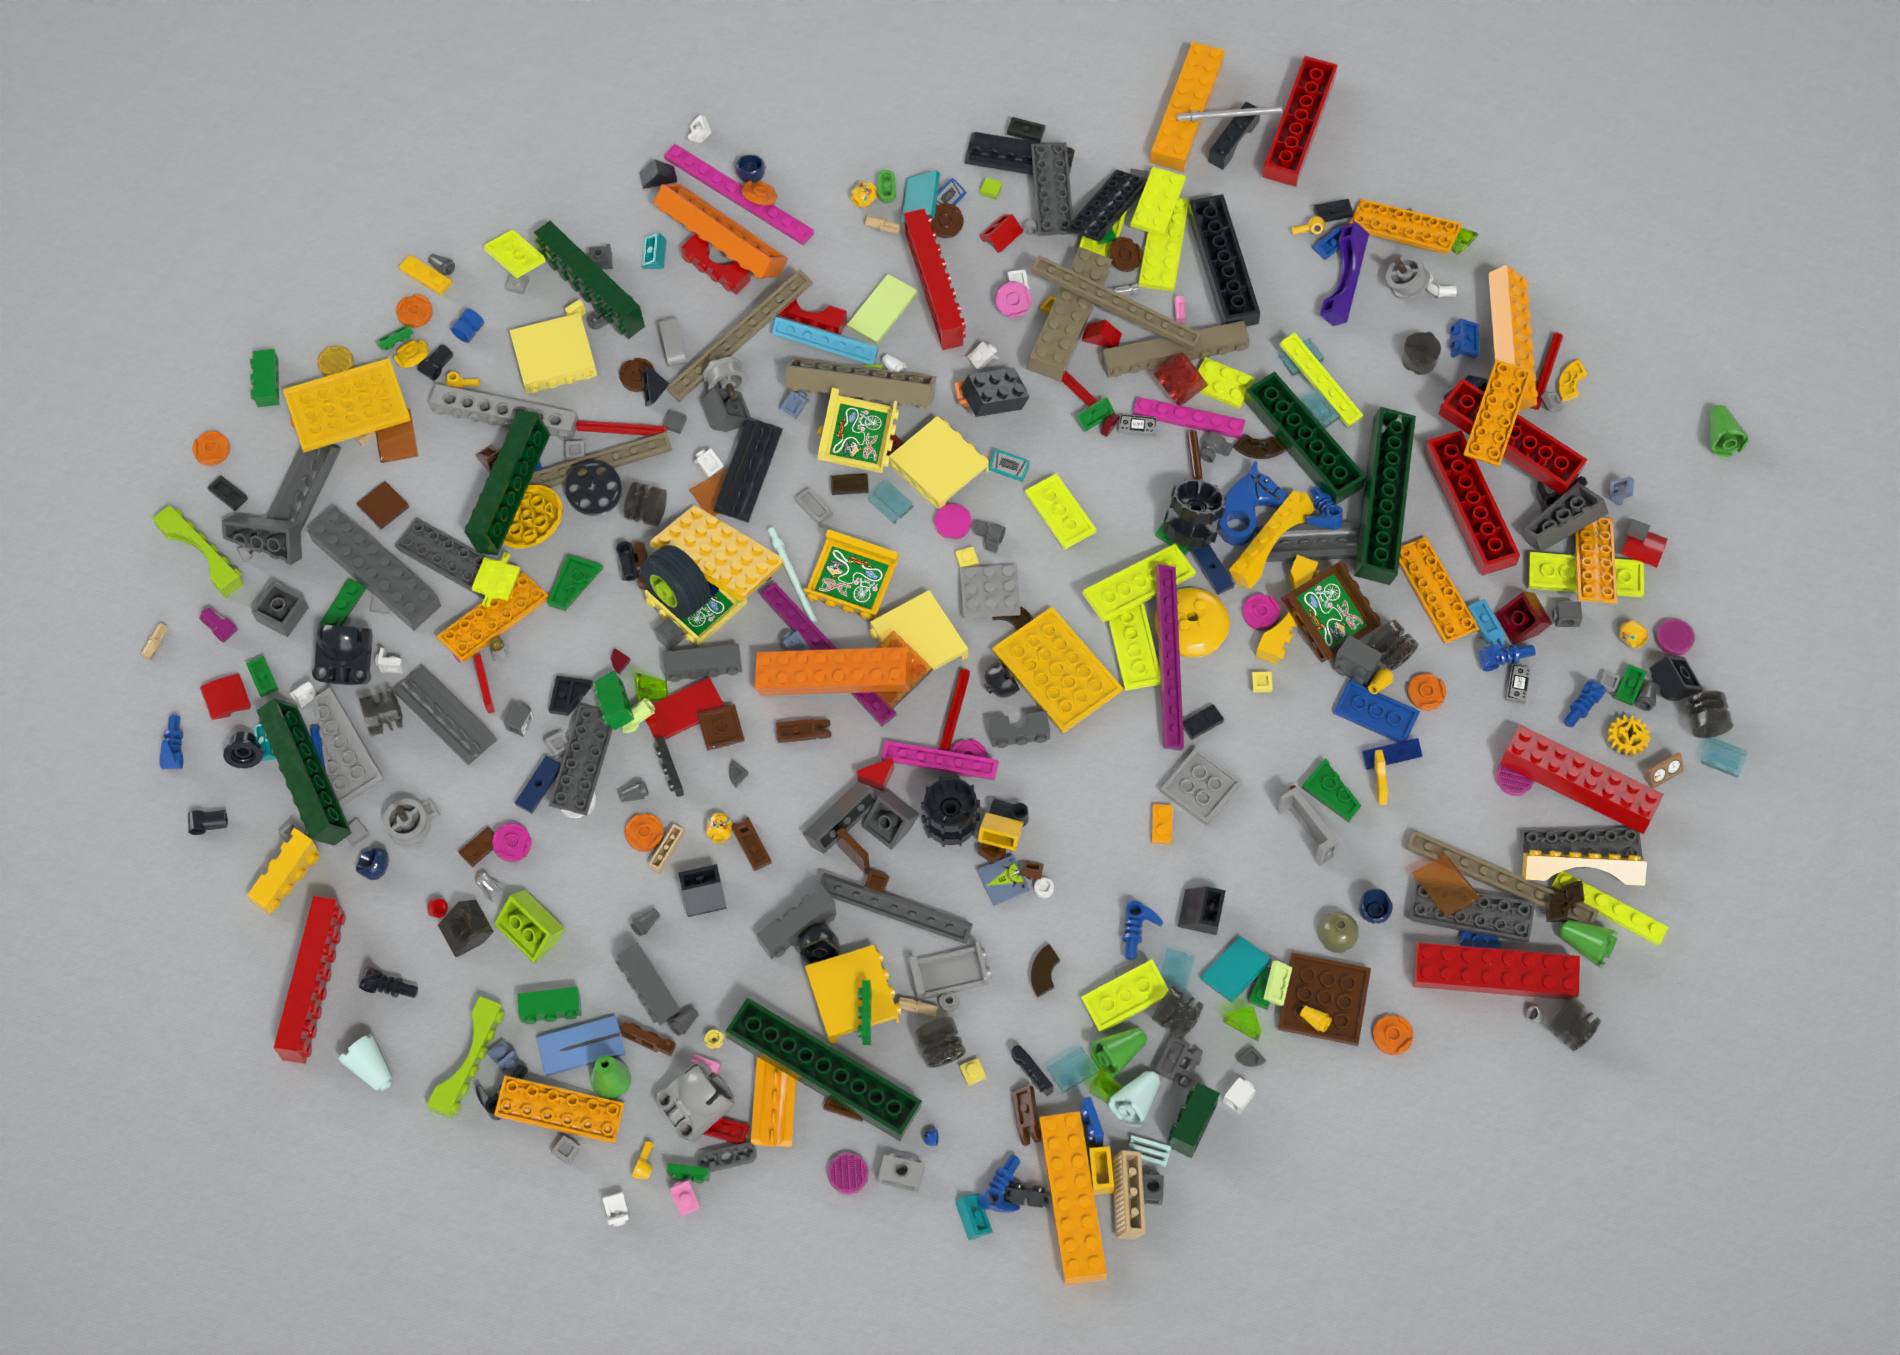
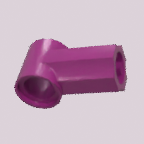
[199,607,238,643]

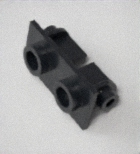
[1006,1182,1049,1208]

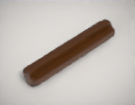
[1187,430,1203,480]

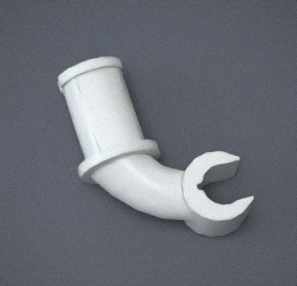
[1426,274,1457,299]

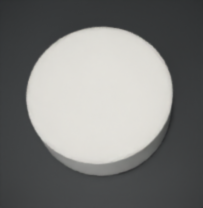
[1034,877,1054,898]

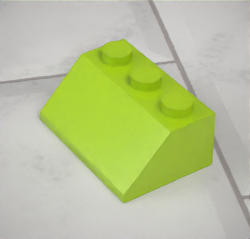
[494,890,565,963]

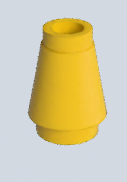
[1368,668,1393,694]
[1300,1006,1332,1032]

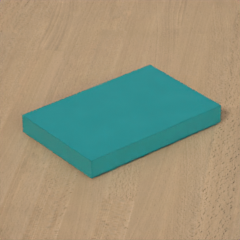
[901,170,940,225]
[1201,936,1271,1003]

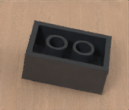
[961,367,1030,417]

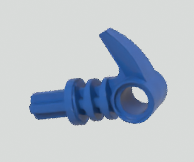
[1306,486,1343,530]
[1478,643,1536,672]
[1564,678,1607,727]
[160,715,184,769]
[1122,901,1163,960]
[978,1155,1021,1213]

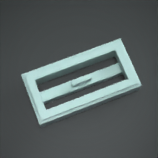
[1127,1135,1171,1168]

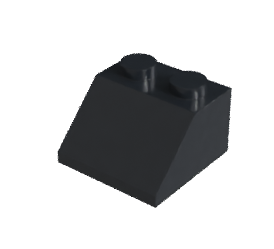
[1649,656,1703,701]

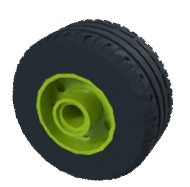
[641,545,710,619]

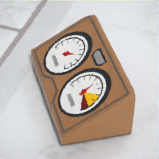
[1644,752,1684,789]

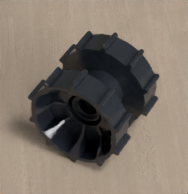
[1163,478,1227,550]
[921,776,980,847]

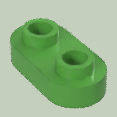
[877,170,896,203]

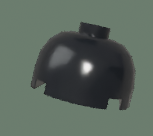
[984,659,1020,698]
[800,927,840,964]

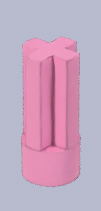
[1174,296,1186,323]
[691,1054,722,1075]

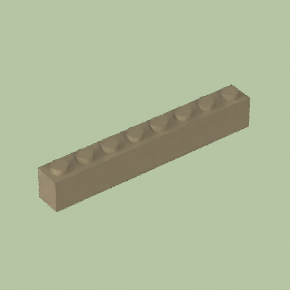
[1102,321,1250,377]

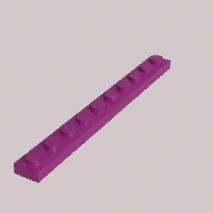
[1155,564,1184,750]
[760,582,897,727]

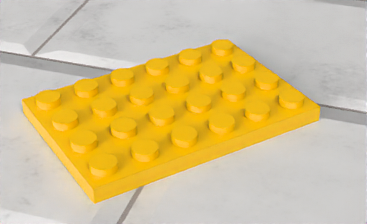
[283,358,411,453]
[650,505,783,602]
[992,607,1123,734]

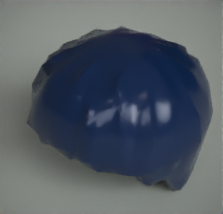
[735,155,766,183]
[356,847,389,880]
[1358,888,1393,924]

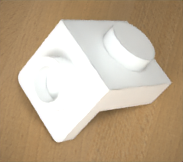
[688,115,711,143]
[1007,269,1030,290]
[967,341,1000,371]
[290,681,317,708]
[602,1192,629,1226]

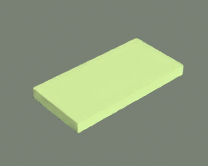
[847,274,918,345]

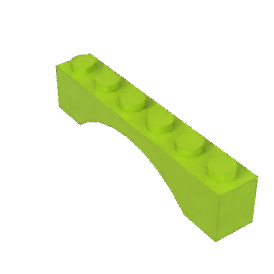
[152,505,243,598]
[427,996,505,1119]

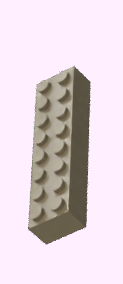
[1027,247,1113,382]
[785,357,937,409]

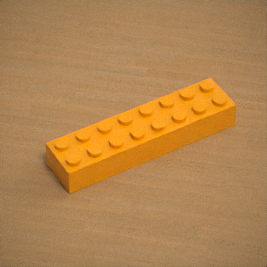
[1150,42,1225,172]
[1489,265,1538,412]
[1039,1111,1107,1285]

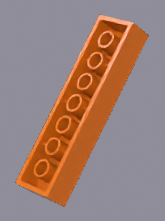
[653,184,788,279]
[755,647,912,696]

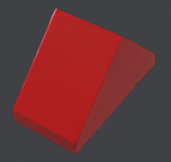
[1082,319,1122,348]
[856,758,894,792]

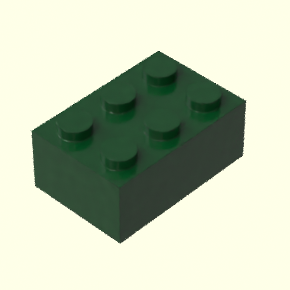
[1168,1083,1220,1159]

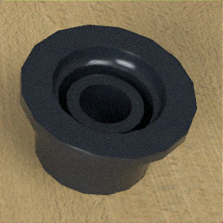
[223,731,263,769]

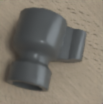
[1200,432,1234,463]
[975,521,1006,553]

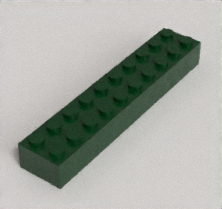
[1354,407,1416,585]
[725,997,922,1141]

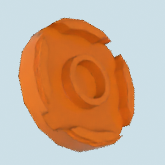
[742,181,777,205]
[396,294,433,328]
[192,431,231,466]
[1407,673,1446,711]
[625,813,664,852]
[1372,1015,1413,1056]

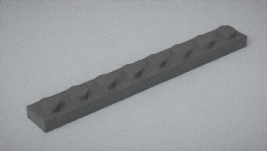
[820,873,973,944]

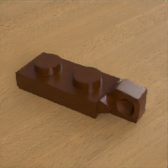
[621,1022,676,1056]

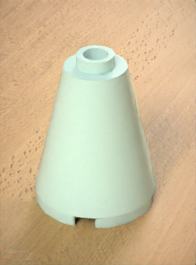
[338,1034,393,1092]
[1108,1071,1161,1128]

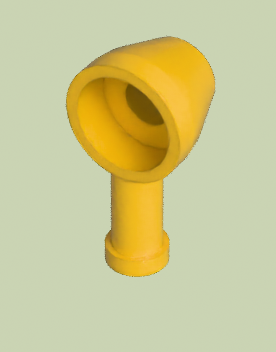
[1292,216,1326,236]
[446,372,481,389]
[631,1141,654,1179]

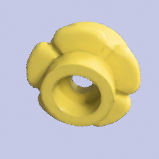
[704,1030,724,1049]

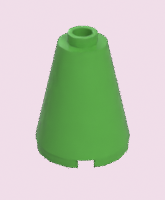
[1709,405,1749,457]
[1559,920,1618,967]
[1089,1028,1147,1078]
[590,1055,631,1099]

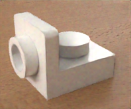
[693,448,724,478]
[375,648,405,674]

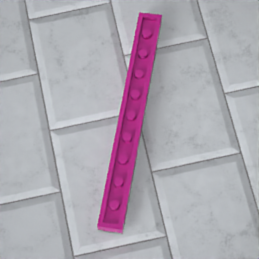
[664,144,814,246]

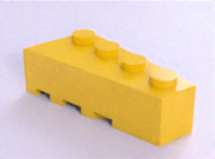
[247,828,321,915]

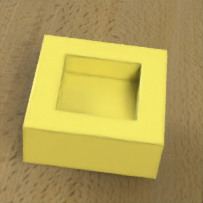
[565,299,586,317]
[955,547,979,567]
[1252,672,1273,693]
[959,1058,986,1086]

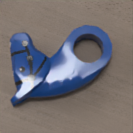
[1218,461,1289,546]

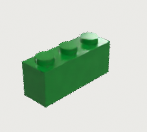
[250,349,279,407]
[594,671,635,730]
[517,986,582,1024]

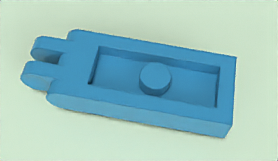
[1467,599,1505,645]

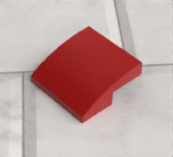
[1621,531,1668,568]
[200,674,251,720]

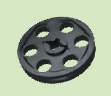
[565,460,622,516]

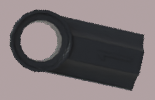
[417,345,454,381]
[616,541,638,581]
[989,799,1029,827]
[188,810,228,835]

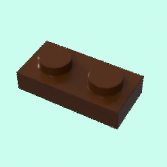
[458,827,494,868]

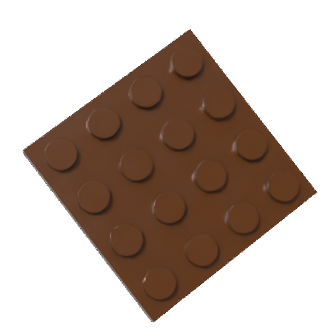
[1278,952,1371,1046]

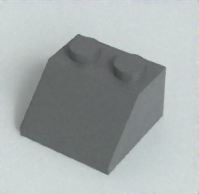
[701,387,751,432]
[861,791,919,850]

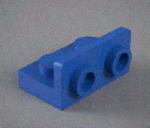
[1449,318,1480,358]

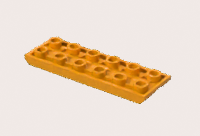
[1349,199,1462,254]
[1463,359,1532,467]
[1574,517,1617,604]
[1399,536,1479,644]
[436,572,549,662]
[751,1057,797,1147]
[494,1075,625,1143]

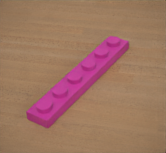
[1133,397,1245,439]
[881,741,999,781]

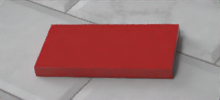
[645,677,725,742]

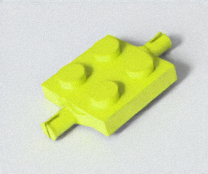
[472,552,521,607]

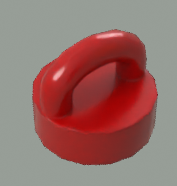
[427,898,448,918]

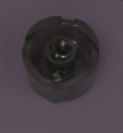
[1401,332,1441,375]

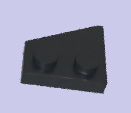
[549,676,593,716]

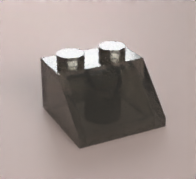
[438,900,494,957]

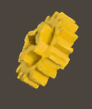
[1607,715,1651,757]

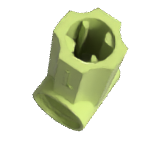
[621,698,655,733]

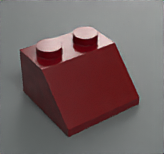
[1495,591,1553,645]

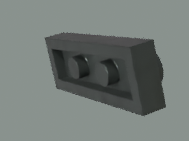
[655,737,684,797]

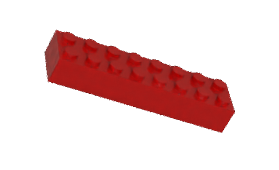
[1262,55,1338,187]
[904,208,966,350]
[1438,378,1588,495]
[1424,430,1520,576]
[1500,725,1664,834]
[273,896,346,1064]
[1413,943,1580,1000]

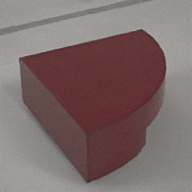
[1101,413,1120,437]
[611,649,631,675]

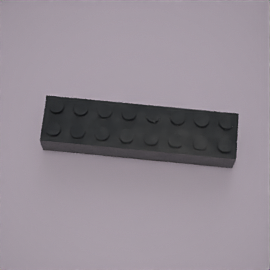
[1188,194,1261,327]

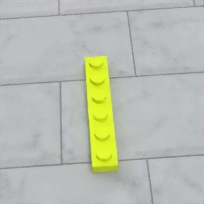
[1279,332,1363,428]
[1551,871,1669,946]

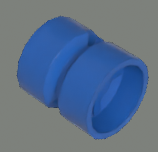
[450,308,484,343]

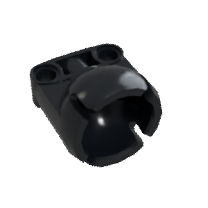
[312,625,373,685]

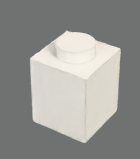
[1223,1078,1256,1114]

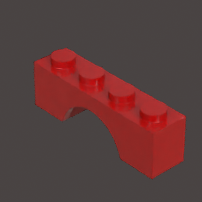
[681,233,751,295]
[778,298,847,335]

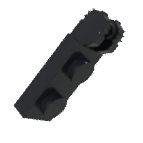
[1011,1045,1053,1096]

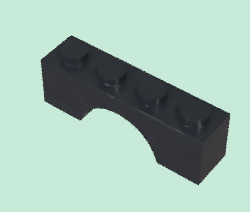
[1208,101,1260,170]

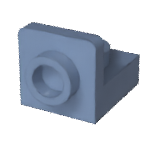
[780,390,810,419]
[1609,477,1634,505]
[779,631,811,651]
[487,1039,519,1072]

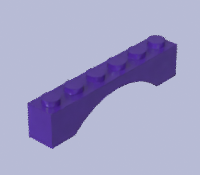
[1320,222,1369,326]

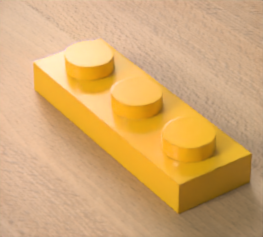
[399,255,452,296]

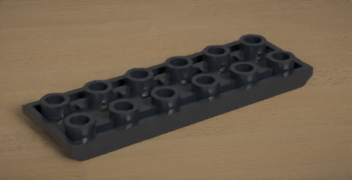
[965,132,1075,175]
[1066,170,1148,242]
[713,417,783,523]

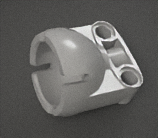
[655,1061,735,1142]

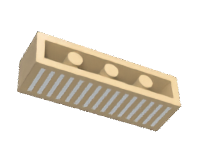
[1112,1150,1146,1240]

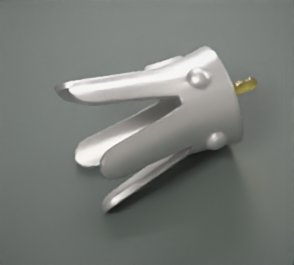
[489,638,510,662]
[475,873,503,902]

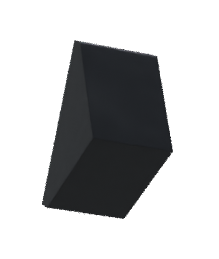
[640,159,678,189]
[641,367,669,406]

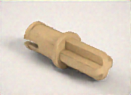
[865,215,901,234]
[140,623,168,660]
[898,997,938,1018]

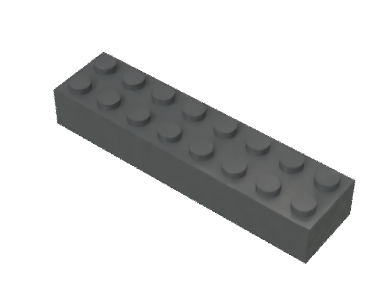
[308,506,441,631]

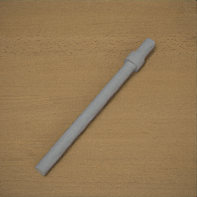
[1177,106,1282,122]

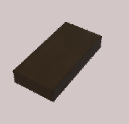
[831,474,869,495]

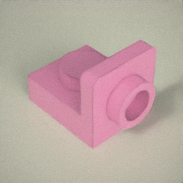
[670,1181,700,1217]

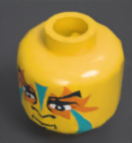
[851,181,877,208]
[1619,620,1649,648]
[706,813,732,844]

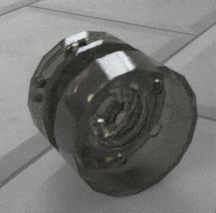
[624,482,667,527]
[1367,620,1419,671]
[359,689,403,737]
[1685,691,1733,738]
[1152,985,1204,1039]
[1547,997,1602,1052]
[914,1017,966,1068]

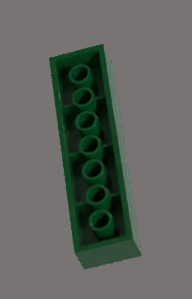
[533,221,645,339]
[1244,371,1367,505]
[464,410,551,556]
[256,698,352,846]

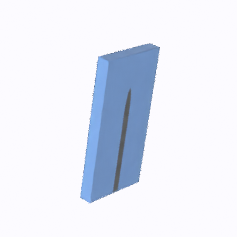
[537,1016,625,1077]

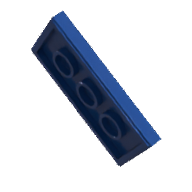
[1333,680,1420,745]

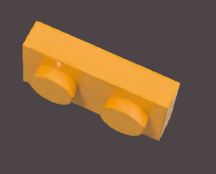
[1152,804,1173,844]

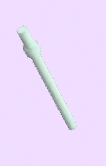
[768,527,818,624]

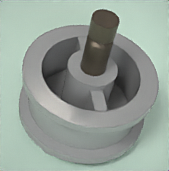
[1386,255,1430,299]
[703,356,747,402]
[383,799,430,846]

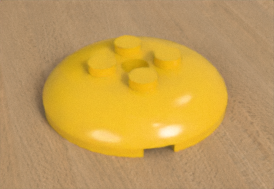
[503,485,563,549]
[1154,587,1230,657]

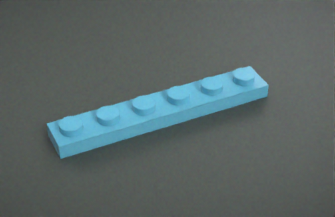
[772,315,879,365]

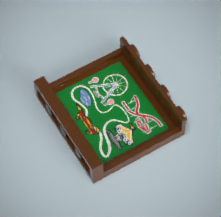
[1281,561,1382,663]

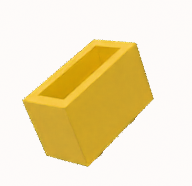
[978,813,1024,851]
[1089,1146,1114,1195]

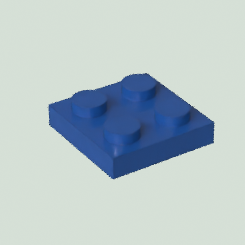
[1080,1096,1104,1148]

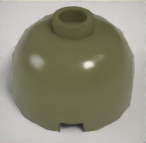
[1318,912,1359,953]

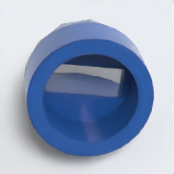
[923,1129,939,1146]

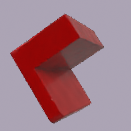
[980,214,1023,253]

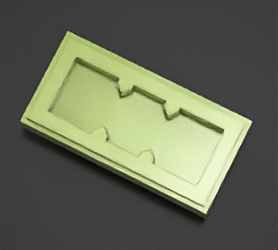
[1263,960,1292,1006]

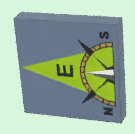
[977,855,1029,906]

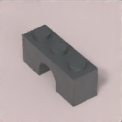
[989,711,1050,748]

